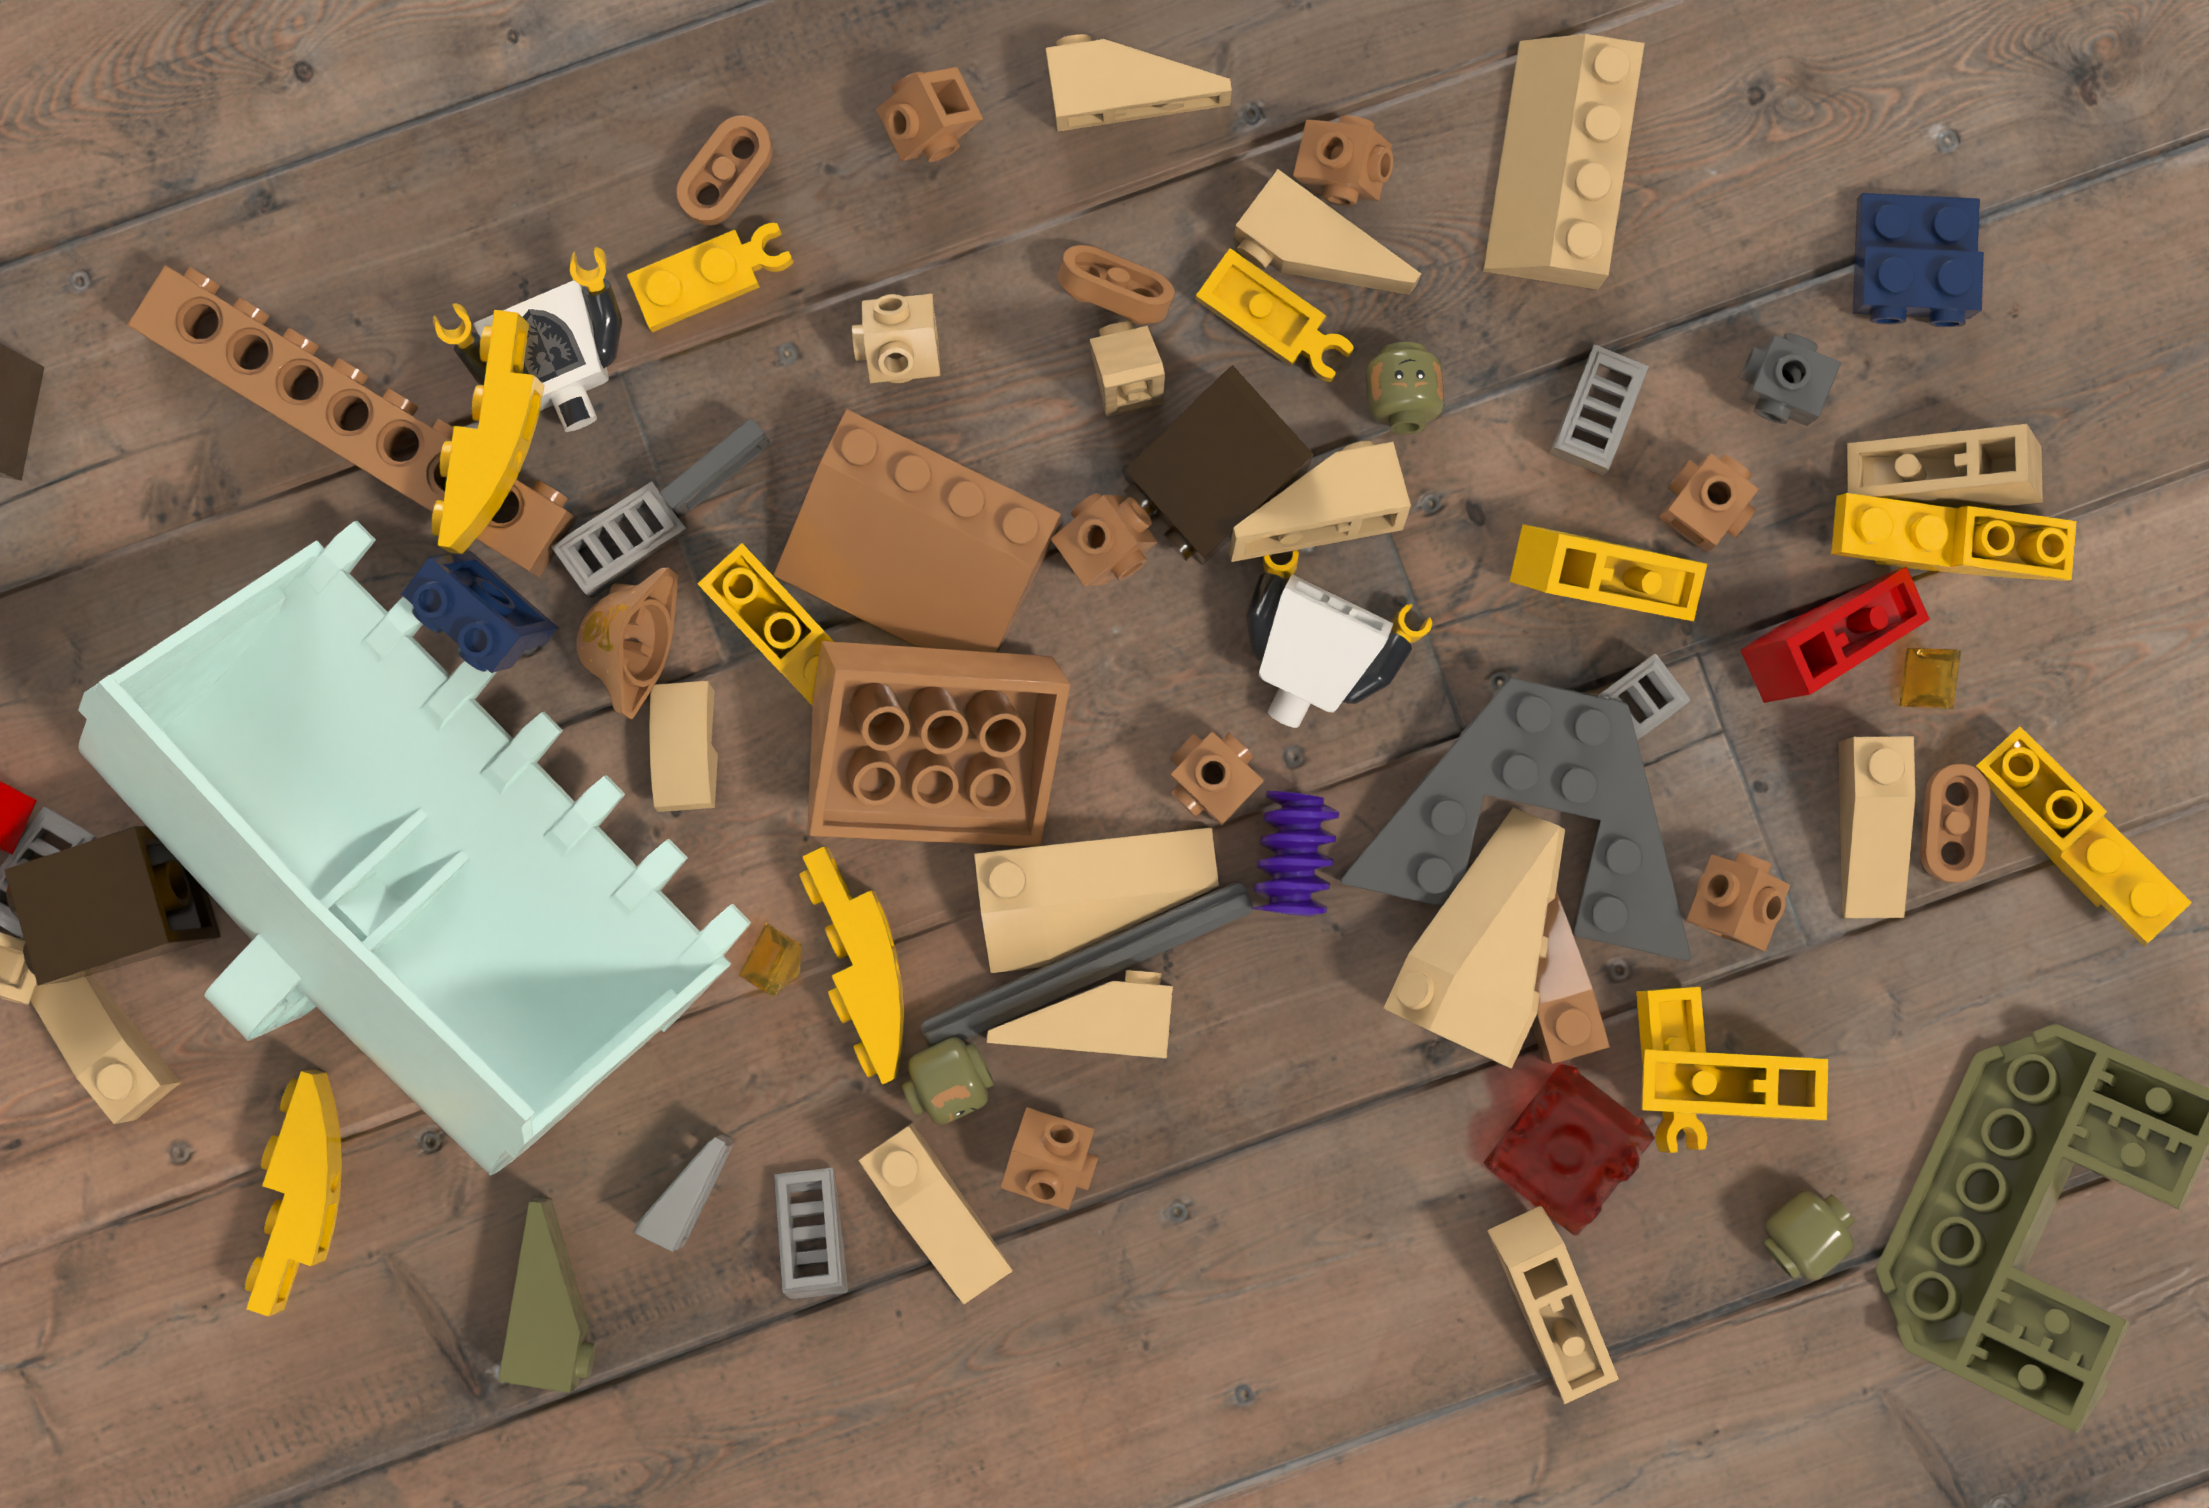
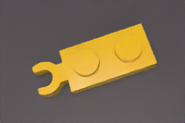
[627,223,794,332]
[1195,248,1354,382]
[1636,987,1707,1153]

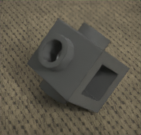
[1740,333,1841,426]

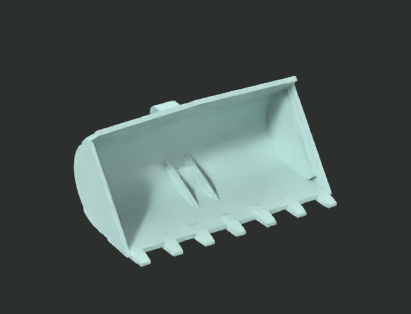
[78,521,751,1175]

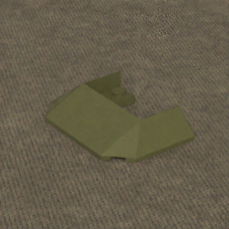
[1875,1023,2209,1433]

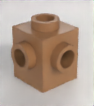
[876,67,983,162]
[1293,115,1393,206]
[1659,453,1759,553]
[1050,493,1158,586]
[1170,731,1264,826]
[1686,852,1790,952]
[1000,1107,1099,1210]

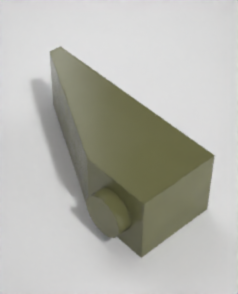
[498,1197,596,1393]

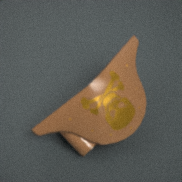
[576,568,679,720]

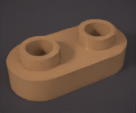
[676,116,773,225]
[1057,245,1175,325]
[1920,764,1990,883]

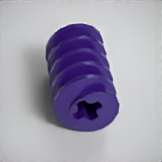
[1251,791,1339,917]

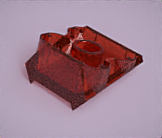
[1484,1064,1655,1236]

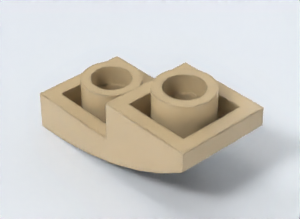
[649,681,718,812]

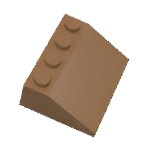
[773,409,1062,653]
[807,641,1070,847]

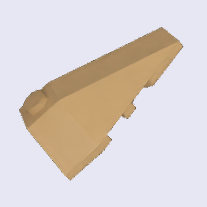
[1383,807,1565,1069]
[974,828,1219,973]

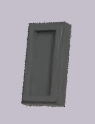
[659,418,770,516]

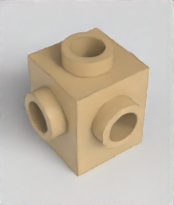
[852,294,941,383]

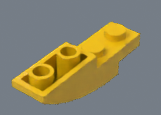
[432,310,545,554]
[1831,493,2077,581]
[697,543,834,706]
[1975,726,2192,947]
[799,847,904,1085]
[245,1069,342,1317]

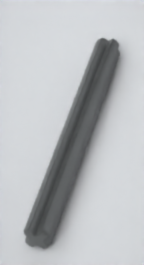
[920,882,1253,1047]

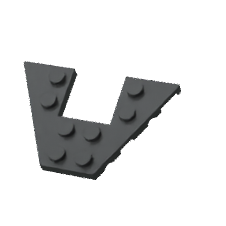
[1340,677,1691,962]

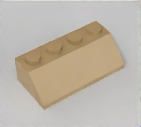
[1483,34,1645,290]

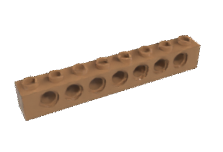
[127,265,577,578]

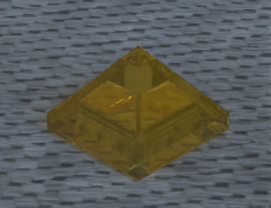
[1899,648,1961,710]
[739,923,802,997]

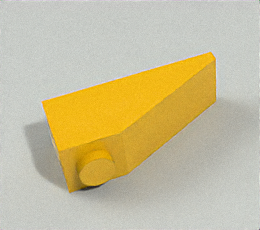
[1509,524,1707,621]
[1641,1049,1828,1121]

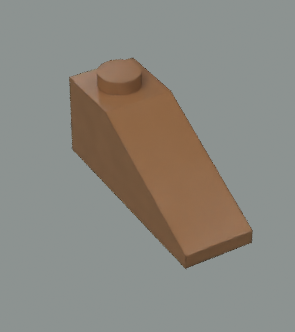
[1532,890,1610,1064]

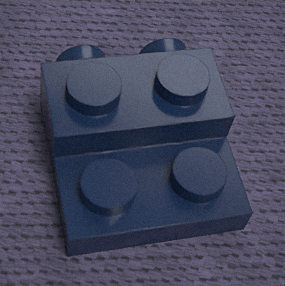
[1853,193,1984,327]
[401,551,559,673]

